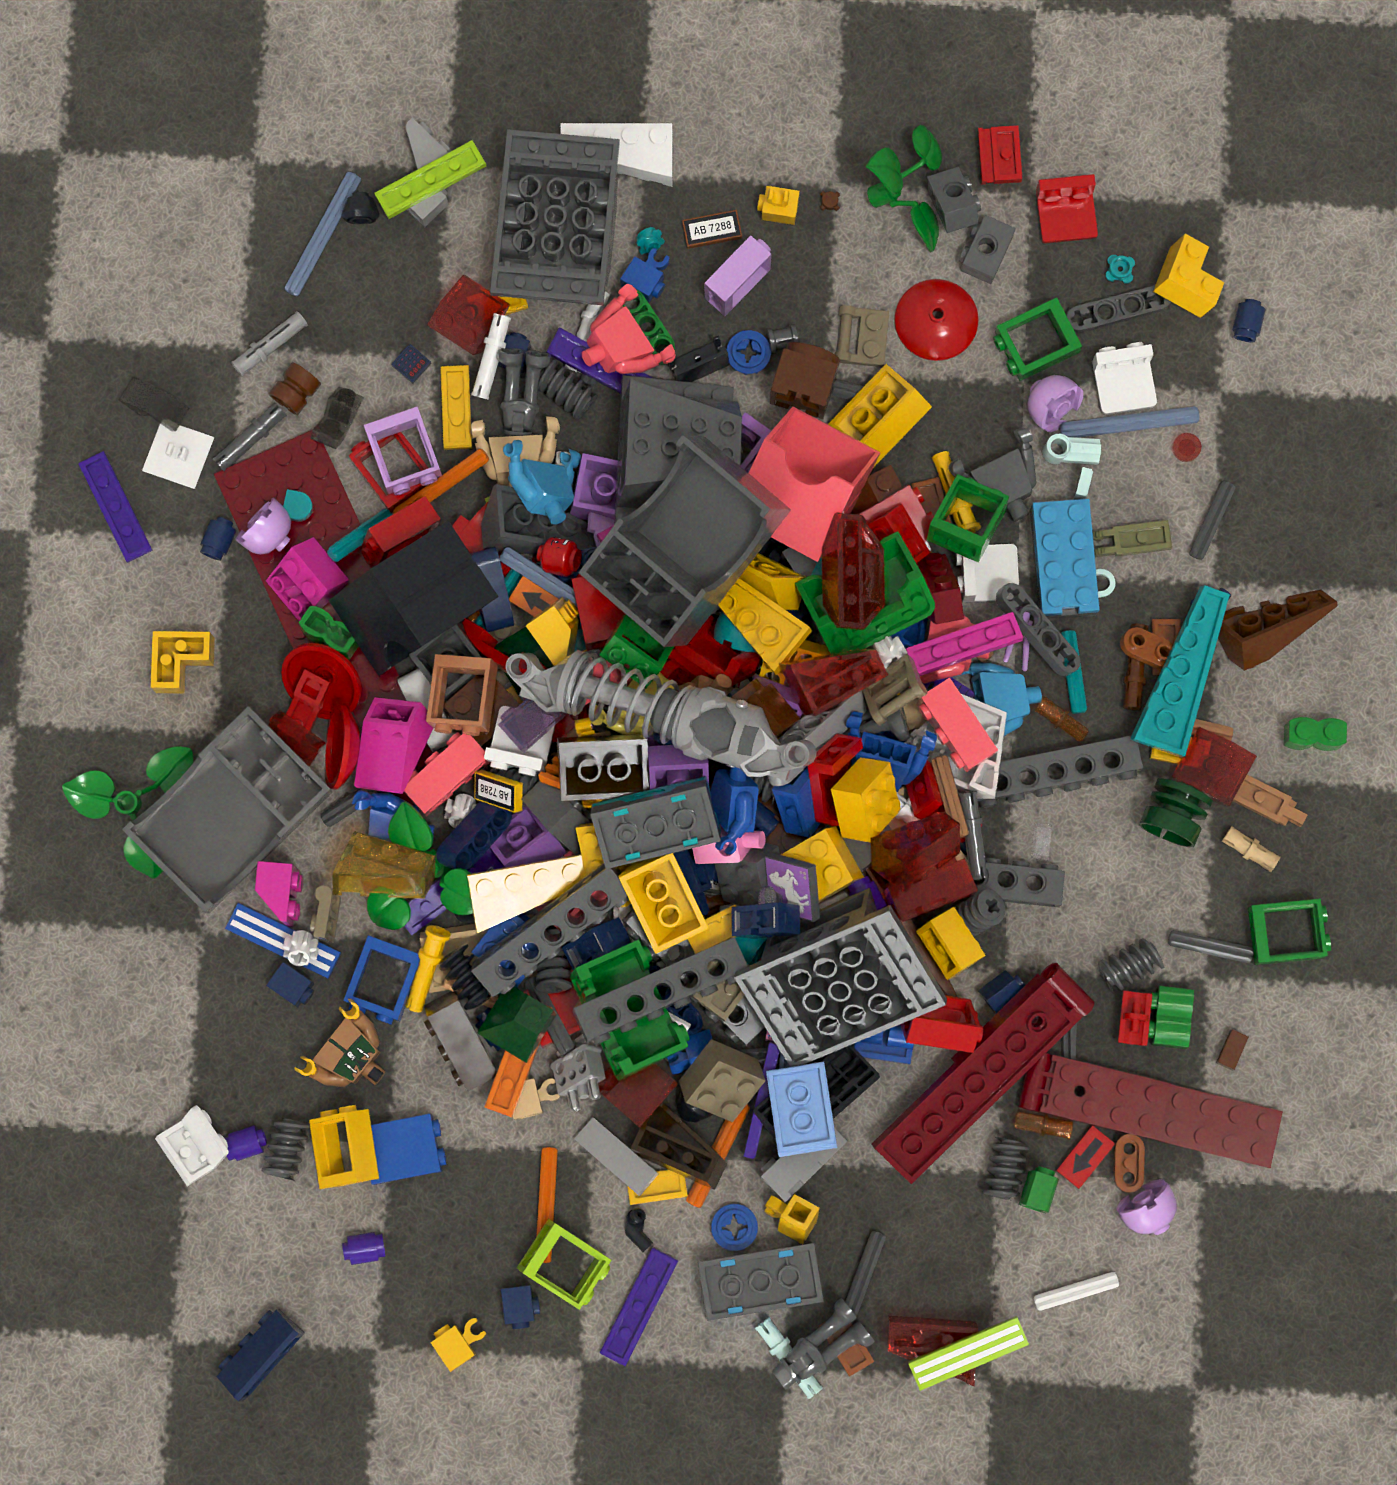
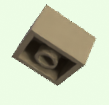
[679,1039,766,1122]

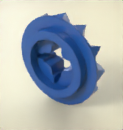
[727,330,771,375]
[711,1204,758,1251]

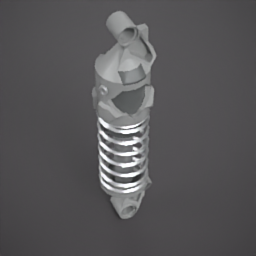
[506,650,817,781]

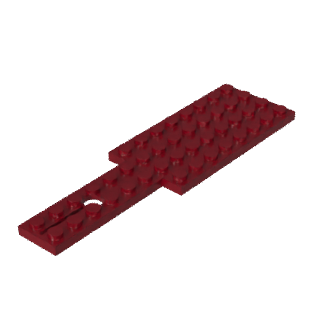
[214,428,434,806]

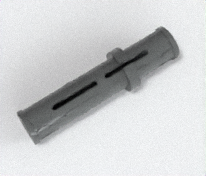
[213,402,287,471]
[958,791,988,880]

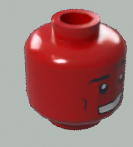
[537,537,582,577]

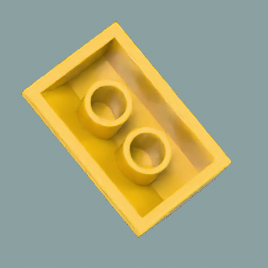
[827,364,932,468]
[739,553,806,610]
[526,597,579,666]
[618,853,709,954]

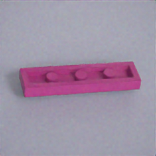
[906,612,1023,676]

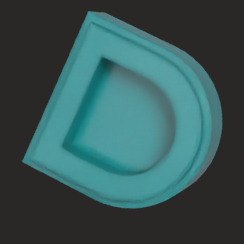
[283,489,313,522]

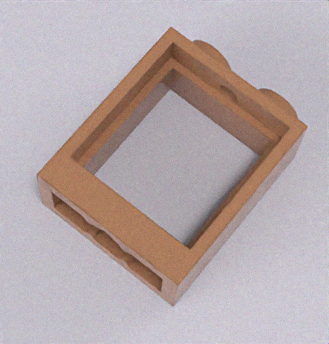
[426,654,498,736]

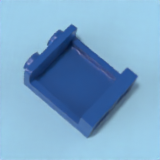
[772,766,821,838]
[371,1114,447,1185]

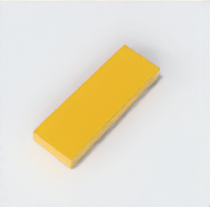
[441,365,472,450]

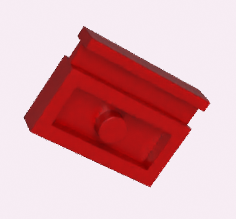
[977,126,1022,185]

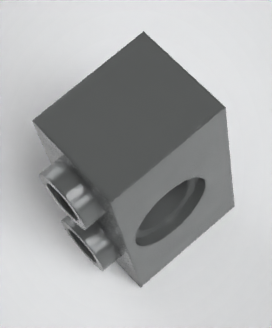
[927,167,981,233]
[959,215,1016,284]

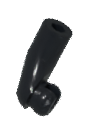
[625,1208,653,1252]

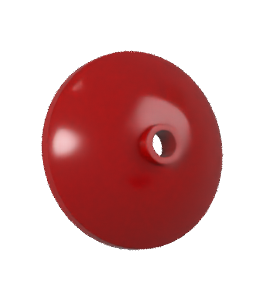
[895,279,978,361]
[281,643,362,719]
[324,703,360,790]

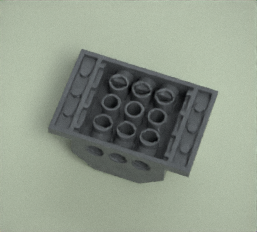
[490,129,620,306]
[614,375,742,525]
[734,888,947,1067]

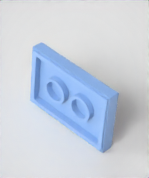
[766,1062,837,1157]

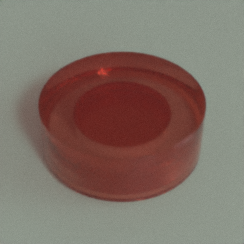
[1172,433,1202,462]

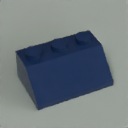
[216,1309,305,1401]

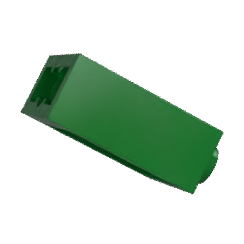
[993,297,1082,381]
[927,474,1009,563]
[599,614,674,689]
[1248,899,1331,965]

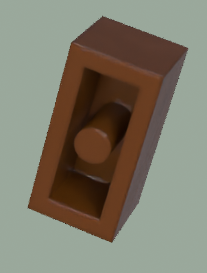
[1216,1029,1249,1071]

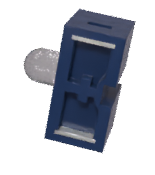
[732,886,800,939]
[562,913,632,970]

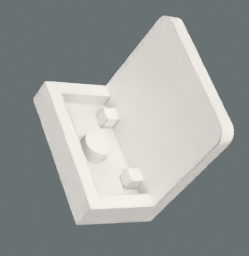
[1092,342,1157,415]
[956,544,1019,602]
[484,706,556,777]
[155,1105,228,1186]

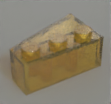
[332,831,436,899]

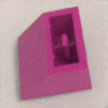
[266,537,349,621]
[255,861,303,927]

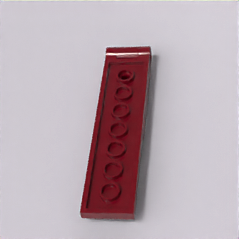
[871,963,1094,1184]
[1018,1053,1283,1168]

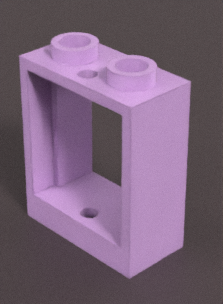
[704,236,771,316]
[364,407,442,495]

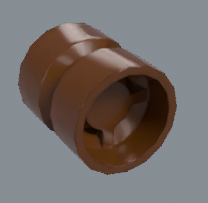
[268,362,321,415]

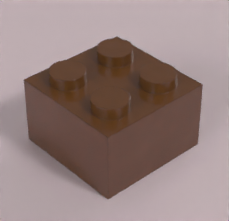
[444,675,521,751]

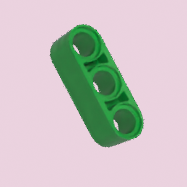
[623,289,675,365]

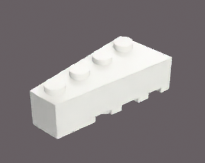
[561,123,673,187]

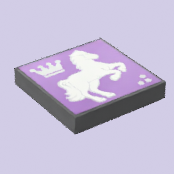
[764,852,820,922]

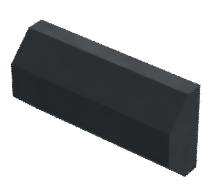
[753,1045,880,1139]

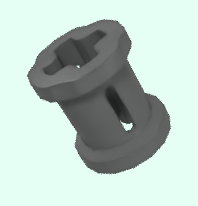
[767,324,799,354]

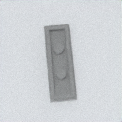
[574,1117,658,1196]

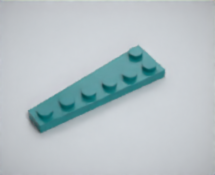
[1130,585,1230,757]

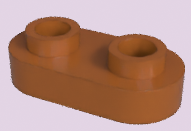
[1120,627,1173,669]
[1114,1134,1145,1193]

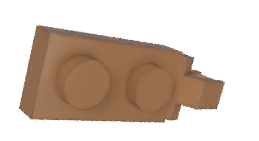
[1227,771,1307,827]

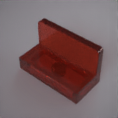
[268,710,326,767]

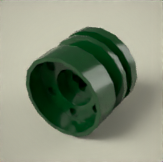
[1139,778,1213,847]

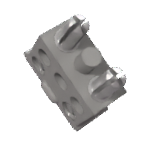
[550,1040,606,1112]

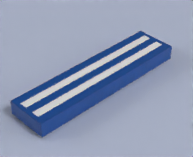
[225,903,341,979]

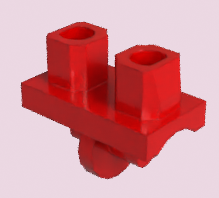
[1118,991,1152,1046]

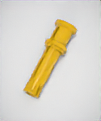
[932,451,981,533]
[405,925,451,1012]

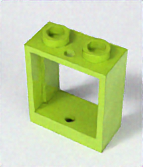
[517,1218,612,1310]

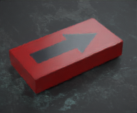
[1056,1125,1115,1189]

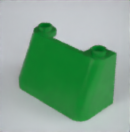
[795,531,935,659]
[570,939,690,1081]

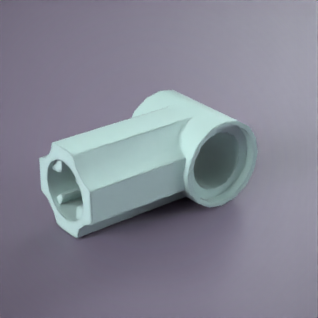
[1042,433,1101,465]

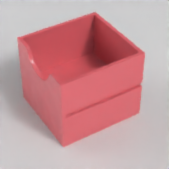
[749,407,880,562]

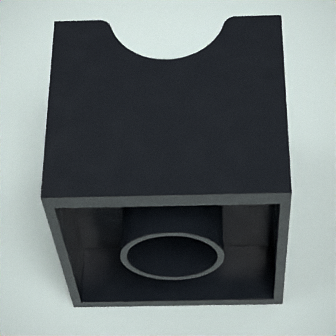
[328,521,499,676]

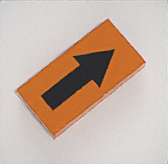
[509,576,559,617]

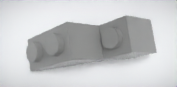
[406,118,451,227]

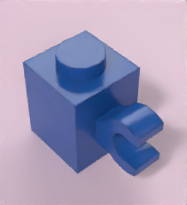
[620,248,670,303]
[667,1029,713,1074]

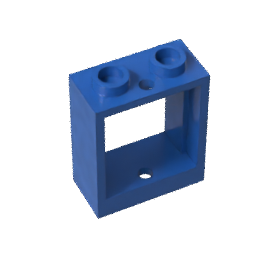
[343,935,420,1025]

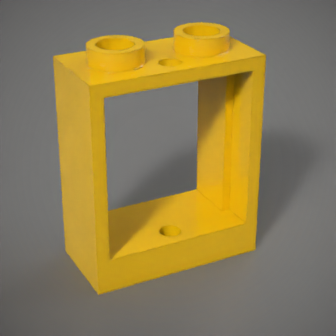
[309,1105,379,1189]

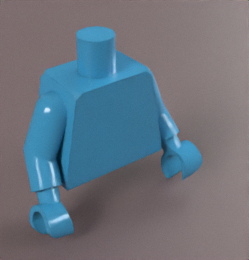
[503,440,581,524]
[953,663,1042,736]

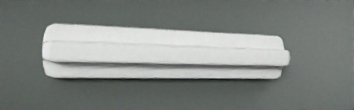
[1034,1272,1119,1311]

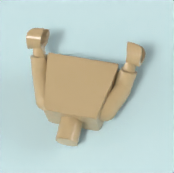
[471,416,560,487]

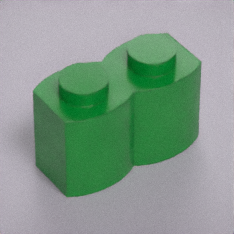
[299,606,359,660]
[1284,717,1347,751]
[1148,986,1194,1049]
[1018,1166,1059,1214]

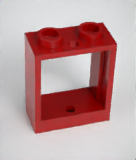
[348,432,428,513]
[361,496,441,566]
[900,995,983,1053]

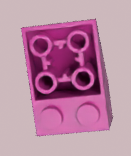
[354,697,433,794]

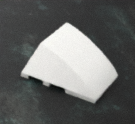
[904,693,1007,799]

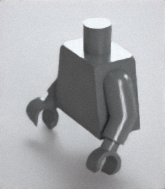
[948,427,1037,522]

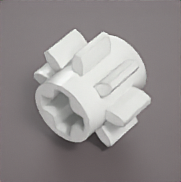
[869,636,907,670]
[444,794,477,828]
[283,930,319,966]

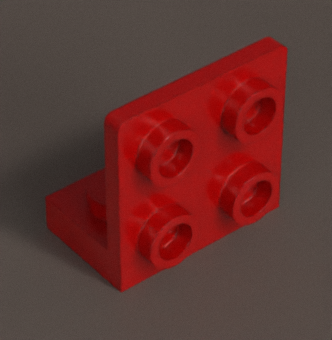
[1036,174,1098,243]
[846,504,931,567]

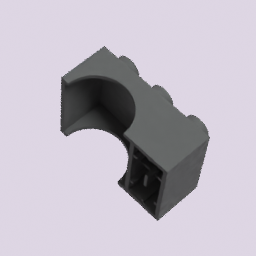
[579,435,791,647]
[122,706,333,913]

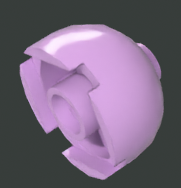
[1027,375,1083,432]
[236,498,291,555]
[1116,1179,1177,1235]

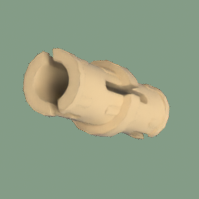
[1222,826,1280,873]

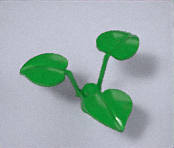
[866,125,942,252]
[62,747,194,879]
[367,801,473,930]

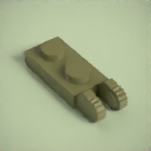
[1092,520,1172,557]

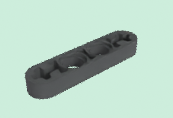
[1067,285,1171,333]
[996,583,1081,676]

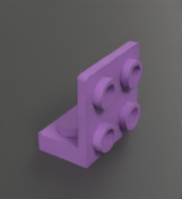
[740,412,771,473]

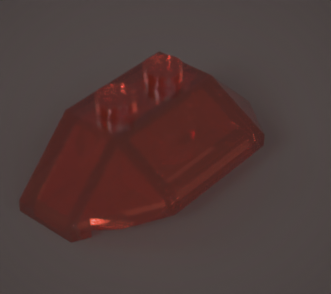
[822,512,885,630]

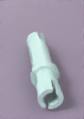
[755,1317,823,1399]

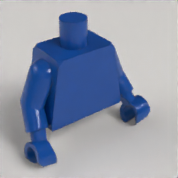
[846,711,937,792]
[711,767,759,854]
[348,790,435,876]

